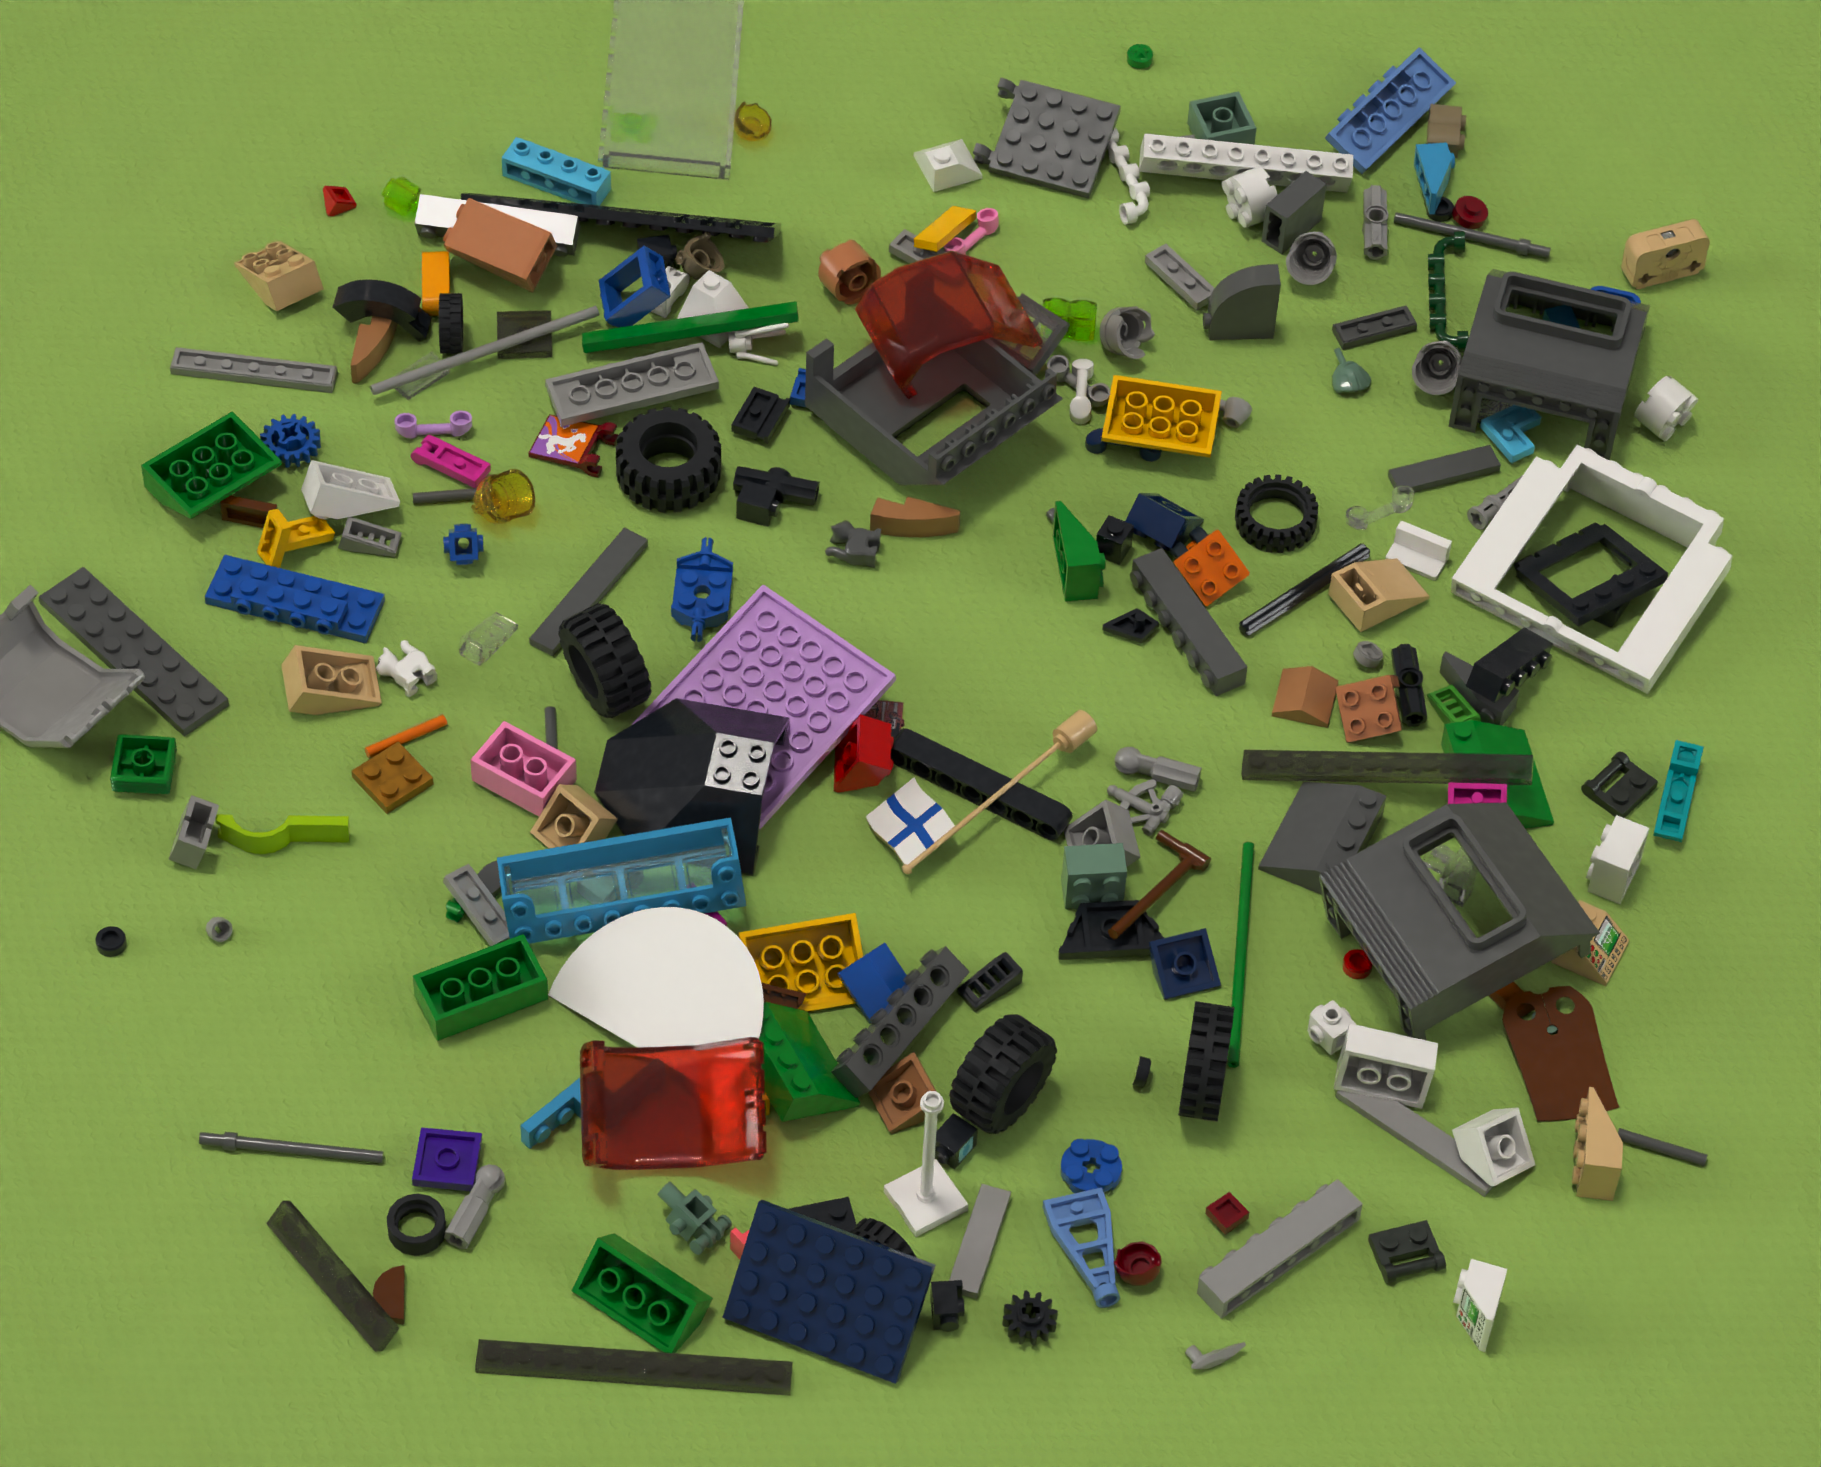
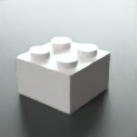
[1586,815,1649,904]

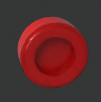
[1342,949,1373,979]

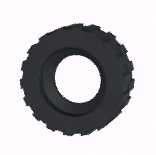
[439,293,464,353]

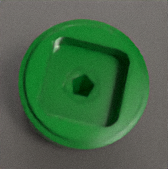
[1127,44,1153,69]

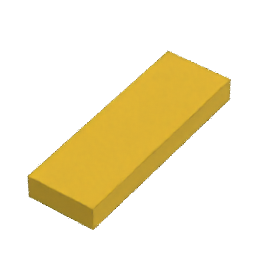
[914,206,976,252]

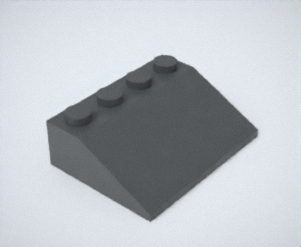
[1258,782,1386,895]

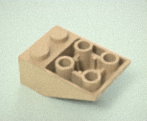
[234,241,324,311]
[1328,558,1430,633]
[1572,1087,1623,1201]

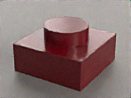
[1205,1191,1250,1235]

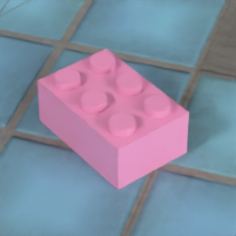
[471,721,577,817]

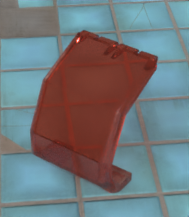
[855,251,1043,399]
[580,1037,767,1170]

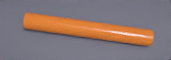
[364,714,447,758]

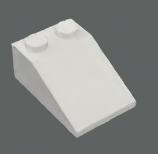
[301,460,400,519]

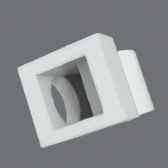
[651,266,690,318]

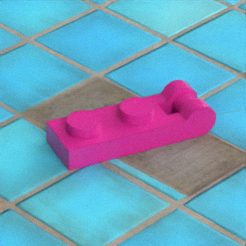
[411,435,491,488]

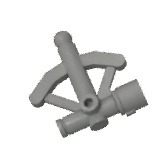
[1107,779,1183,836]

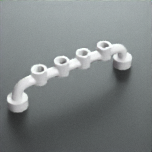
[1107,127,1150,225]

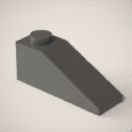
[1440,651,1520,726]

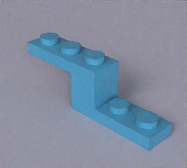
[520,1058,666,1149]

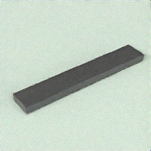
[529,527,648,656]

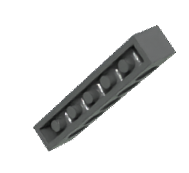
[831,946,970,1098]

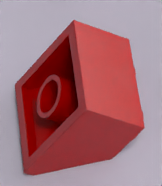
[833,714,894,793]

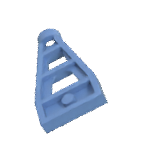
[1042,1187,1120,1308]

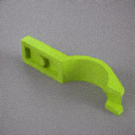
[216,814,351,855]

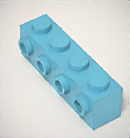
[502,137,611,206]

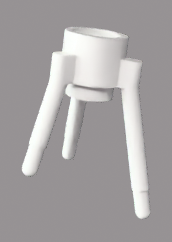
[729,323,789,365]

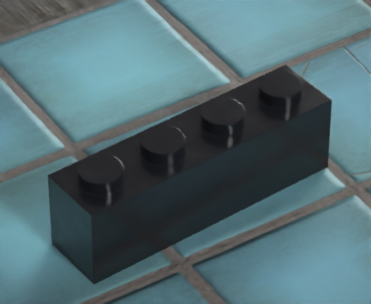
[1466,627,1553,703]

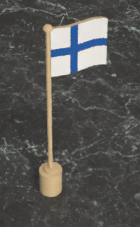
[866,710,1097,874]

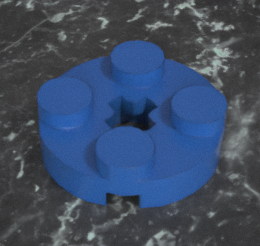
[1060,1139,1122,1193]

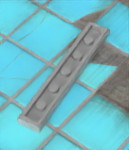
[170,347,338,393]
[1336,1090,1493,1197]

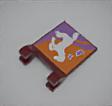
[528,414,618,477]

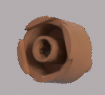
[818,240,881,305]

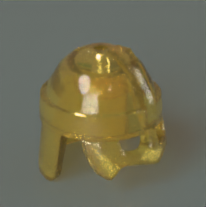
[471,469,535,524]

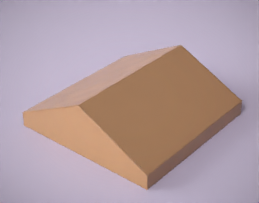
[1272,666,1339,728]
[868,1052,937,1134]

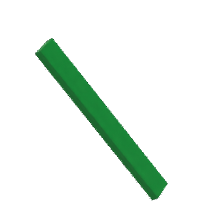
[582,301,799,353]

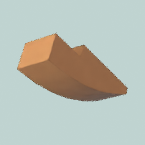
[351,316,398,383]
[870,497,960,537]

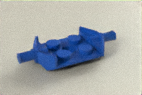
[671,537,733,642]

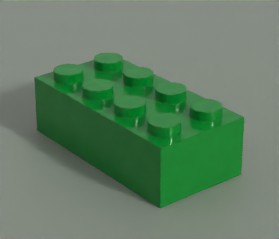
[413,934,548,1041]

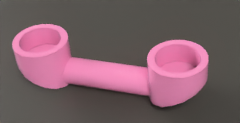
[943,208,999,259]

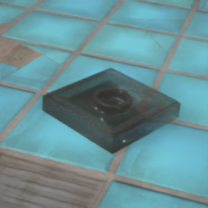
[497,310,552,359]

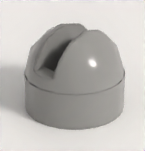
[206,917,232,942]

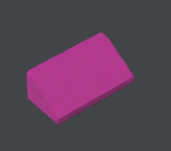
[1448,782,1507,804]

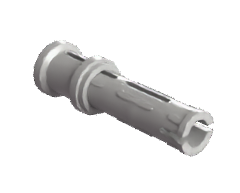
[1467,475,1523,530]

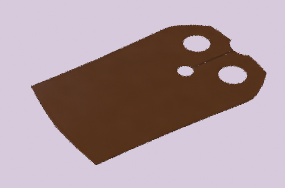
[1502,986,1619,1121]

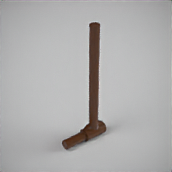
[1108,830,1211,939]

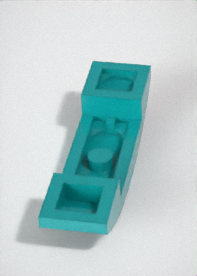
[1653,740,1704,842]

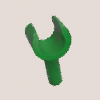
[446,898,465,923]

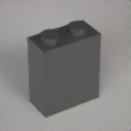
[1261,171,1327,254]

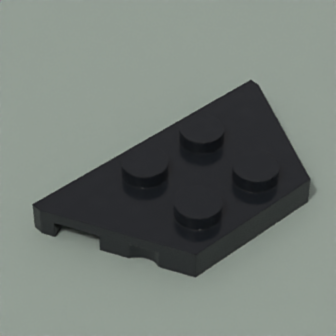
[1058,900,1164,960]

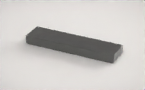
[1388,445,1501,496]

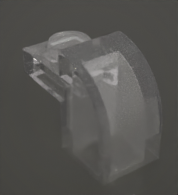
[1423,845,1477,907]

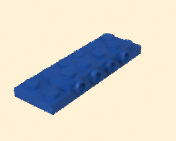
[205,555,385,643]

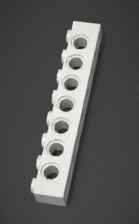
[1139,134,1353,193]

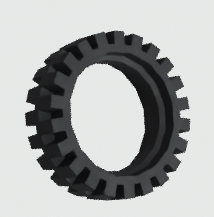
[1235,474,1318,553]

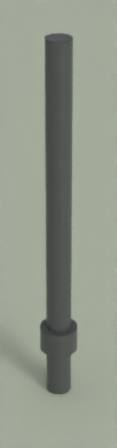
[1394,212,1551,258]
[199,1131,384,1163]

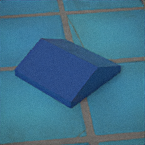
[837,942,906,1024]

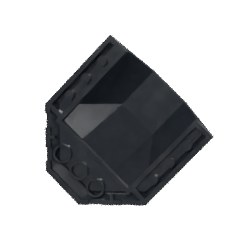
[594,698,789,876]

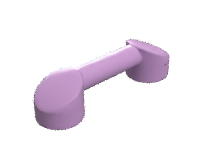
[394,410,472,439]

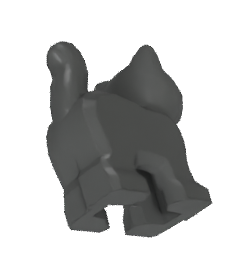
[825,520,882,567]

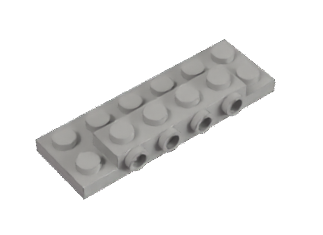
[545,342,719,427]

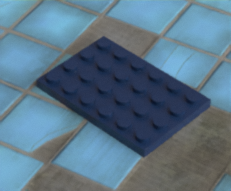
[722,1200,936,1384]

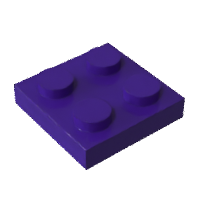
[412,1127,482,1191]

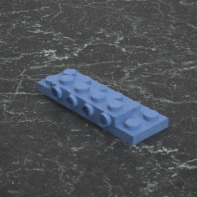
[1325,47,1456,174]

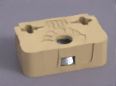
[1621,219,1710,290]

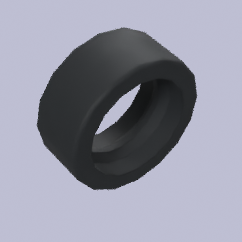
[387,1193,446,1256]

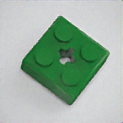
[110,734,177,794]

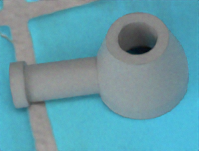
[1220,397,1252,428]

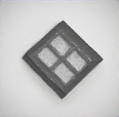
[989,293,1070,375]

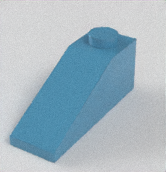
[1414,142,1455,214]

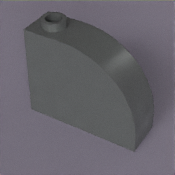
[1203,264,1281,340]

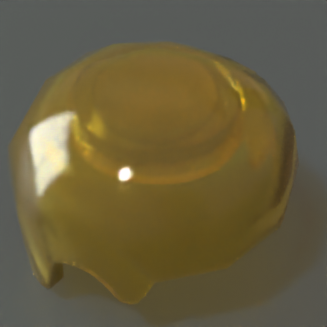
[733,102,772,142]

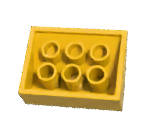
[1101,375,1222,458]
[737,913,863,1012]

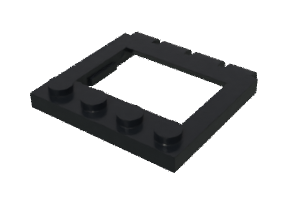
[1514,522,1668,627]

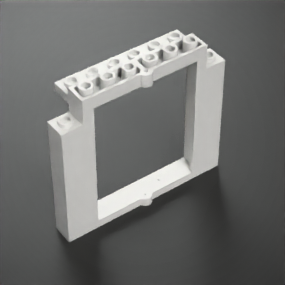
[1451,445,1733,694]

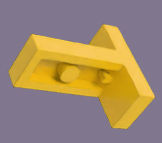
[257,509,335,568]

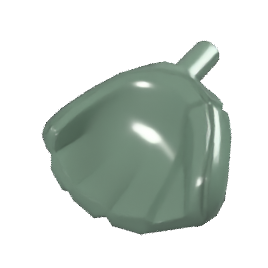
[1332,348,1372,393]

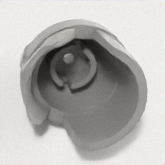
[1286,232,1337,285]
[1099,306,1155,359]
[1412,340,1462,395]

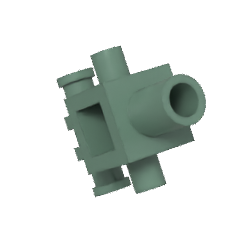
[657,1182,732,1255]

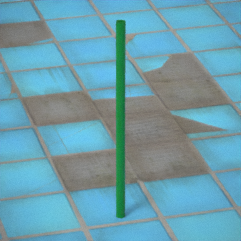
[1227,842,1254,1068]

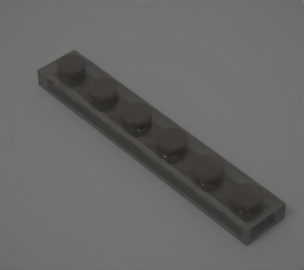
[266,1201,399,1352]

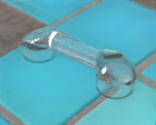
[1346,485,1414,530]

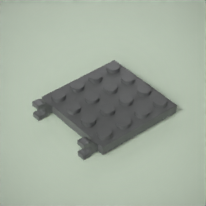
[973,78,1121,199]

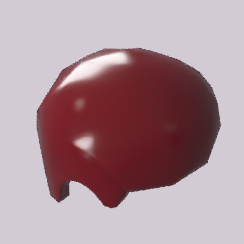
[1114,1241,1162,1286]

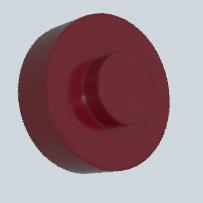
[1452,196,1488,229]

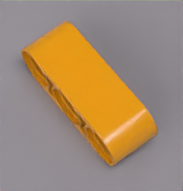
[422,251,450,316]

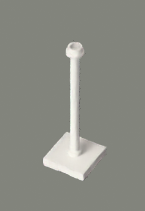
[884,1091,968,1237]

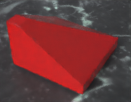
[323,186,357,216]

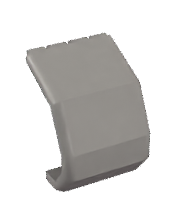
[0,585,145,748]

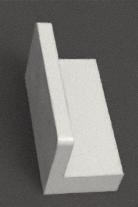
[1385,521,1452,581]

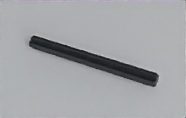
[1239,543,1370,636]

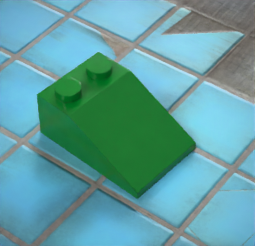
[1052,501,1106,602]

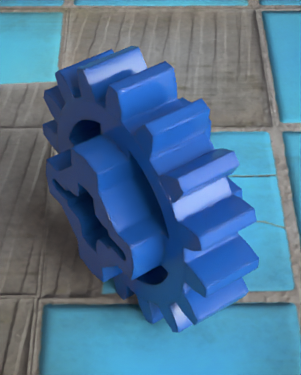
[260,414,321,468]

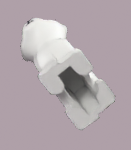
[376,640,437,698]

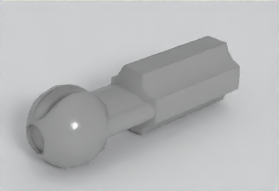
[1114,747,1202,792]
[444,1164,505,1249]

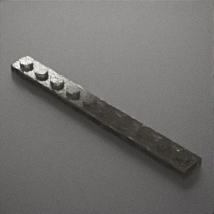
[1241,750,1534,786]
[475,1339,793,1396]

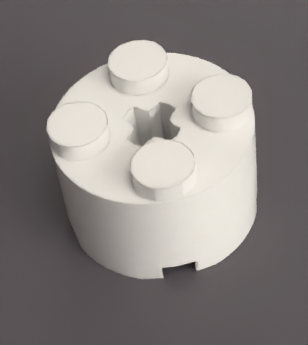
[1222,167,1278,228]
[1634,376,1698,441]

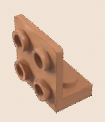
[1335,675,1402,742]

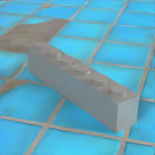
[1197,1179,1363,1319]

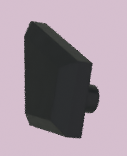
[1102,608,1159,643]

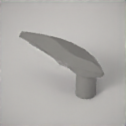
[1185,1342,1246,1370]

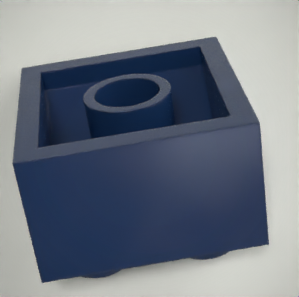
[1125,493,1204,551]

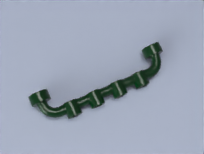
[1428,231,1469,352]

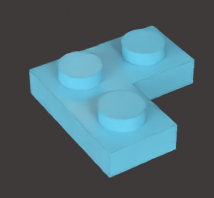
[1480,405,1542,463]

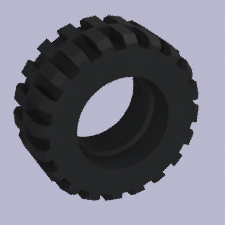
[616,407,721,513]
[558,603,652,718]
[949,1014,1057,1134]

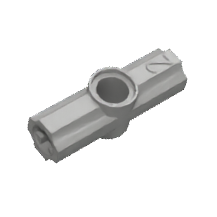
[1362,185,1389,260]

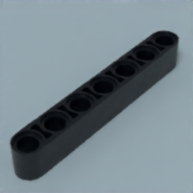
[890,728,1073,841]

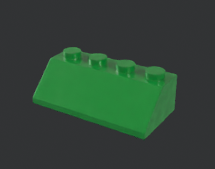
[571,1233,713,1357]

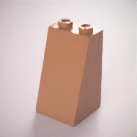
[443,198,557,293]

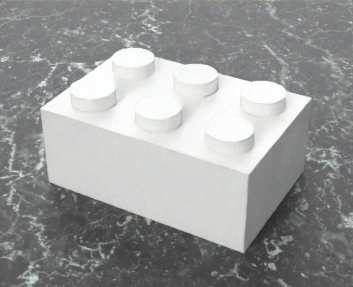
[1334,1023,1438,1109]

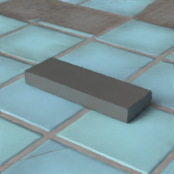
[1332,305,1417,350]

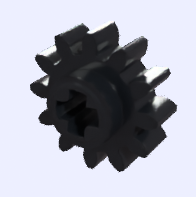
[1002,1290,1058,1346]

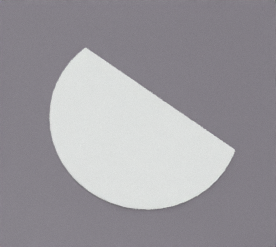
[548,907,764,1098]

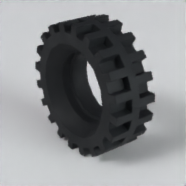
[1178,1001,1235,1122]

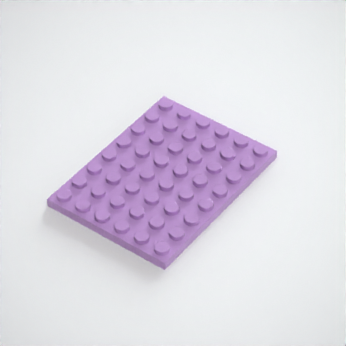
[632,585,896,830]

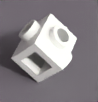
[1307,1000,1356,1055]

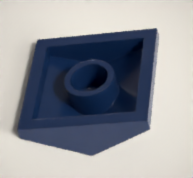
[1149,928,1221,1000]

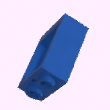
[598,245,671,328]

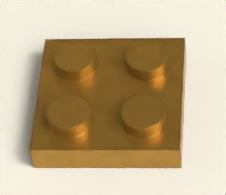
[352,742,434,814]

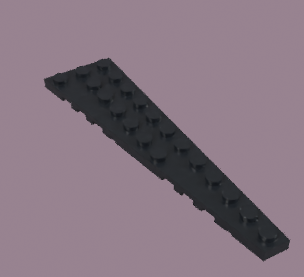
[461,192,781,243]

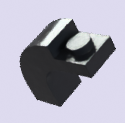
[332,279,432,342]

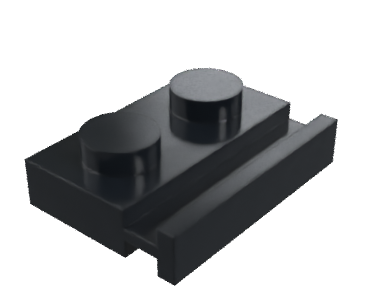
[731,387,790,444]

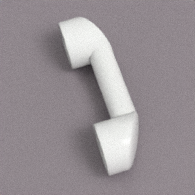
[1069,358,1094,424]

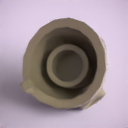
[676,232,724,280]

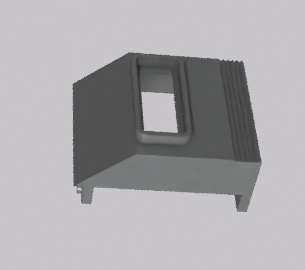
[805,269,1063,485]
[1448,269,1650,461]
[1319,803,1600,1041]

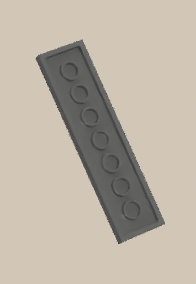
[39,567,229,737]

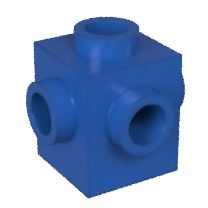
[443,524,484,565]

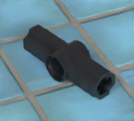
[733,466,820,506]
[1391,644,1427,727]

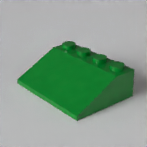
[141,411,282,519]
[1441,720,1554,829]
[749,1002,861,1122]

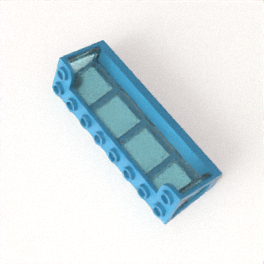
[497,817,746,944]

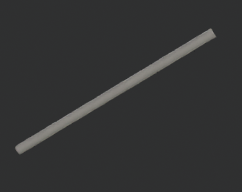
[370,306,599,395]

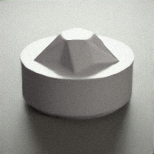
[1353,641,1383,668]

